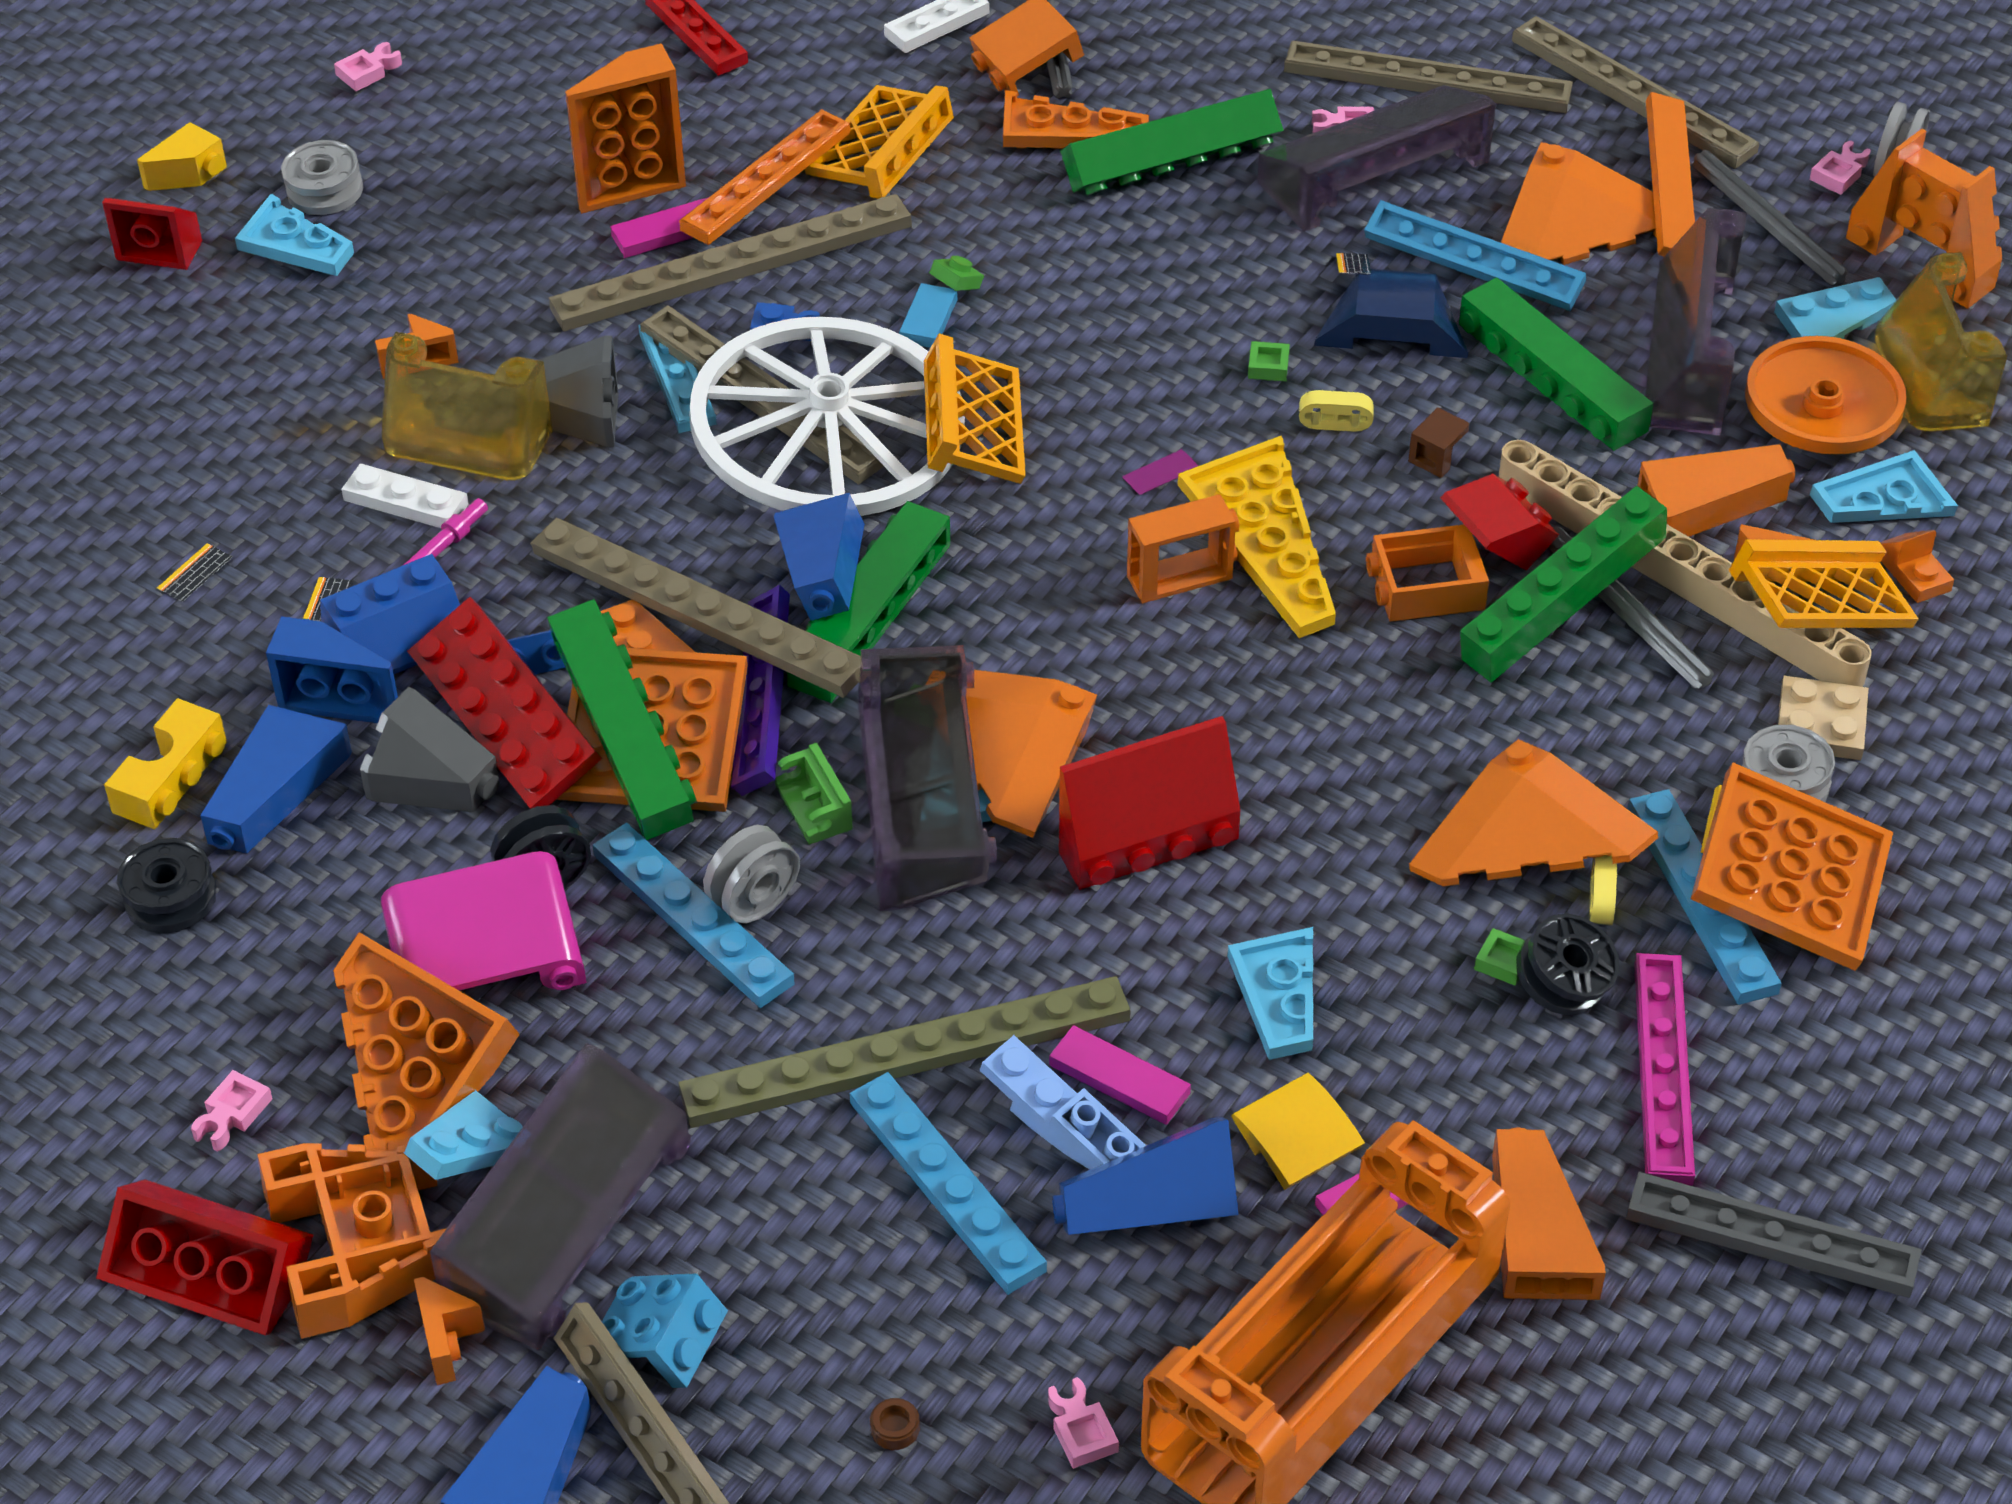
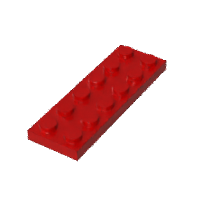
[407,597,603,809]

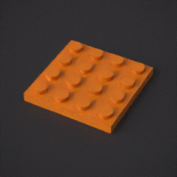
[556,648,748,812]
[1690,762,1893,971]

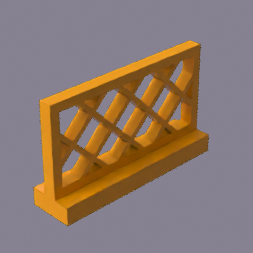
[805,85,954,199]
[924,334,1026,484]
[1729,539,1919,628]

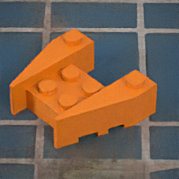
[1846,128,2002,309]
[257,1143,461,1339]

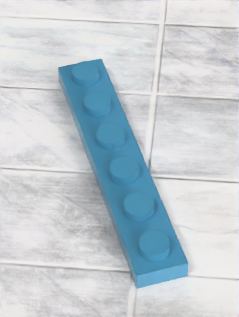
[1364,200,1586,311]
[1628,789,1782,1005]
[592,822,795,1008]
[850,1072,1047,1295]

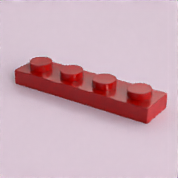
[645,0,748,76]

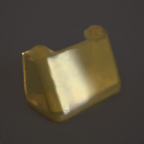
[1874,252,2007,431]
[381,332,553,480]

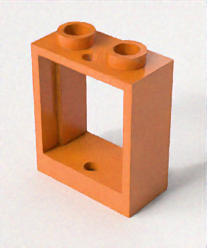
[1127,494,1239,604]
[1366,524,1489,622]

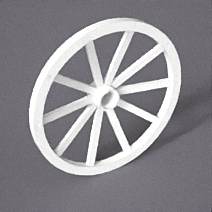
[689,317,965,516]

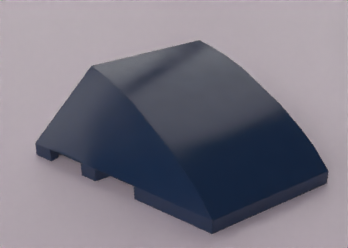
[1314,269,1468,358]

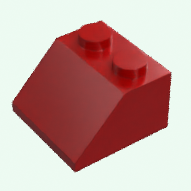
[102,198,202,270]
[1440,474,1559,571]

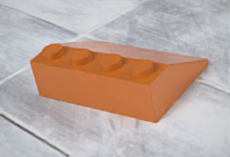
[565,43,686,214]

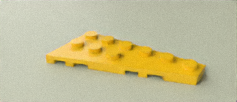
[1178,435,1336,639]

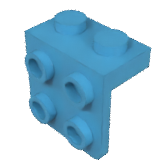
[602,1274,728,1388]

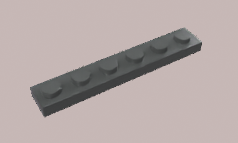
[1626,1172,1922,1298]

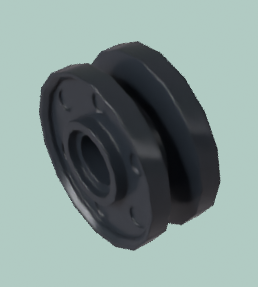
[490,805,591,890]
[117,838,217,933]
[1516,913,1620,1016]

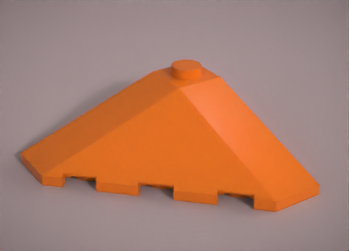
[1501,142,1656,265]
[917,665,1097,838]
[1409,739,1658,886]
[333,932,520,1151]

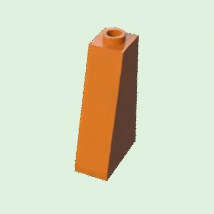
[1637,444,1795,537]
[1492,1127,1606,1300]

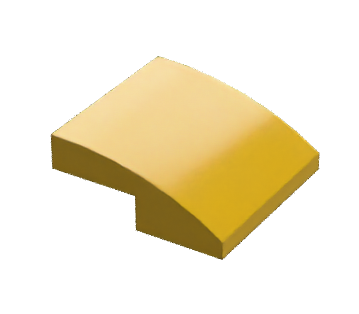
[1231,1072,1365,1190]

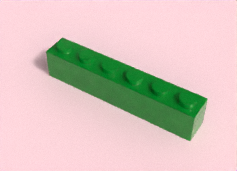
[1060,89,1284,196]
[1459,277,1654,451]
[1460,486,1667,683]
[786,501,950,703]
[547,599,697,840]

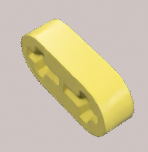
[1299,390,1374,432]
[1589,855,1617,926]

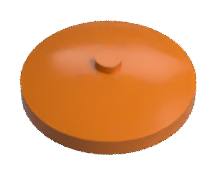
[1745,336,1906,454]

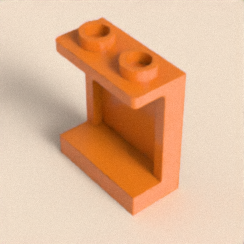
[969,0,1084,96]

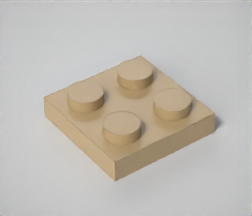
[1778,675,1869,761]

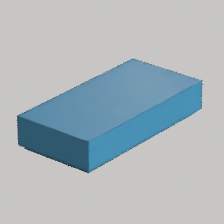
[899,283,958,348]

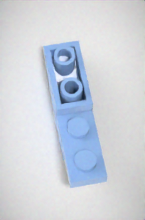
[980,1035,1146,1170]

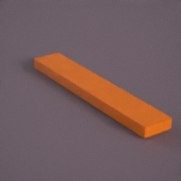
[1646,92,1698,264]
[679,109,850,245]

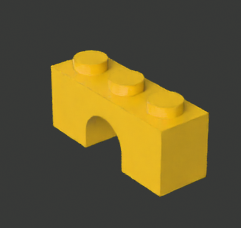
[104,698,227,829]

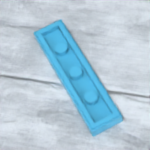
[638,324,717,433]

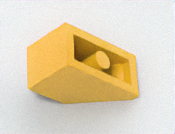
[137,122,227,191]

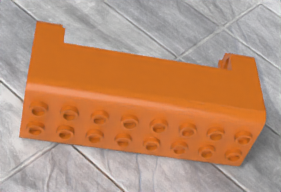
[1141,1120,1510,1504]

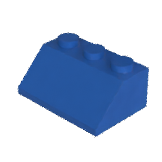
[320,554,460,674]

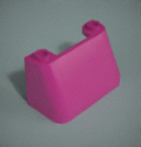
[381,851,587,991]

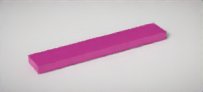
[1634,953,1695,1186]

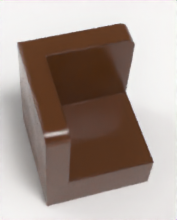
[1408,407,1469,478]

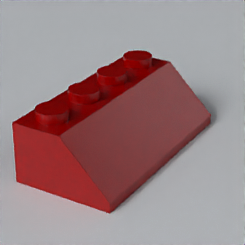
[96,1179,313,1336]

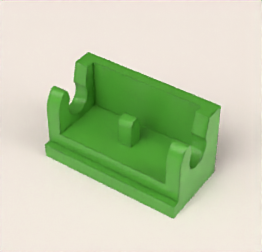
[775,743,853,845]

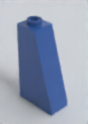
[774,493,865,620]
[200,705,352,854]
[1052,1117,1239,1235]
[440,1366,591,1504]

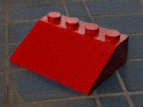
[1059,716,1241,890]

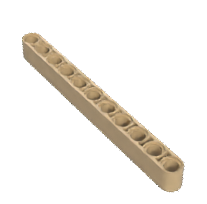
[1499,440,1871,687]

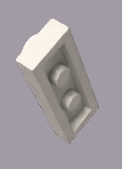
[884,0,990,53]
[341,463,469,528]

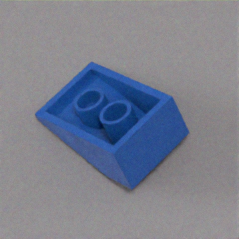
[266,616,398,723]

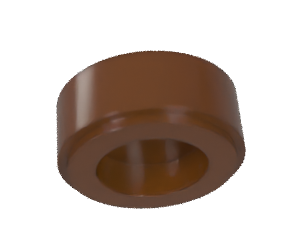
[870,1398,920,1450]

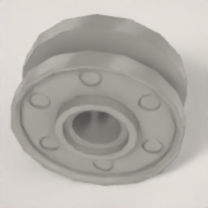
[1873,102,1930,177]
[281,140,364,215]
[1742,725,1835,802]
[703,824,800,924]

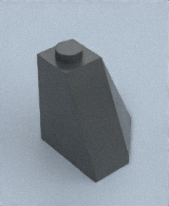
[513,336,619,447]
[360,687,500,812]

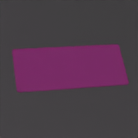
[1122,449,1198,495]

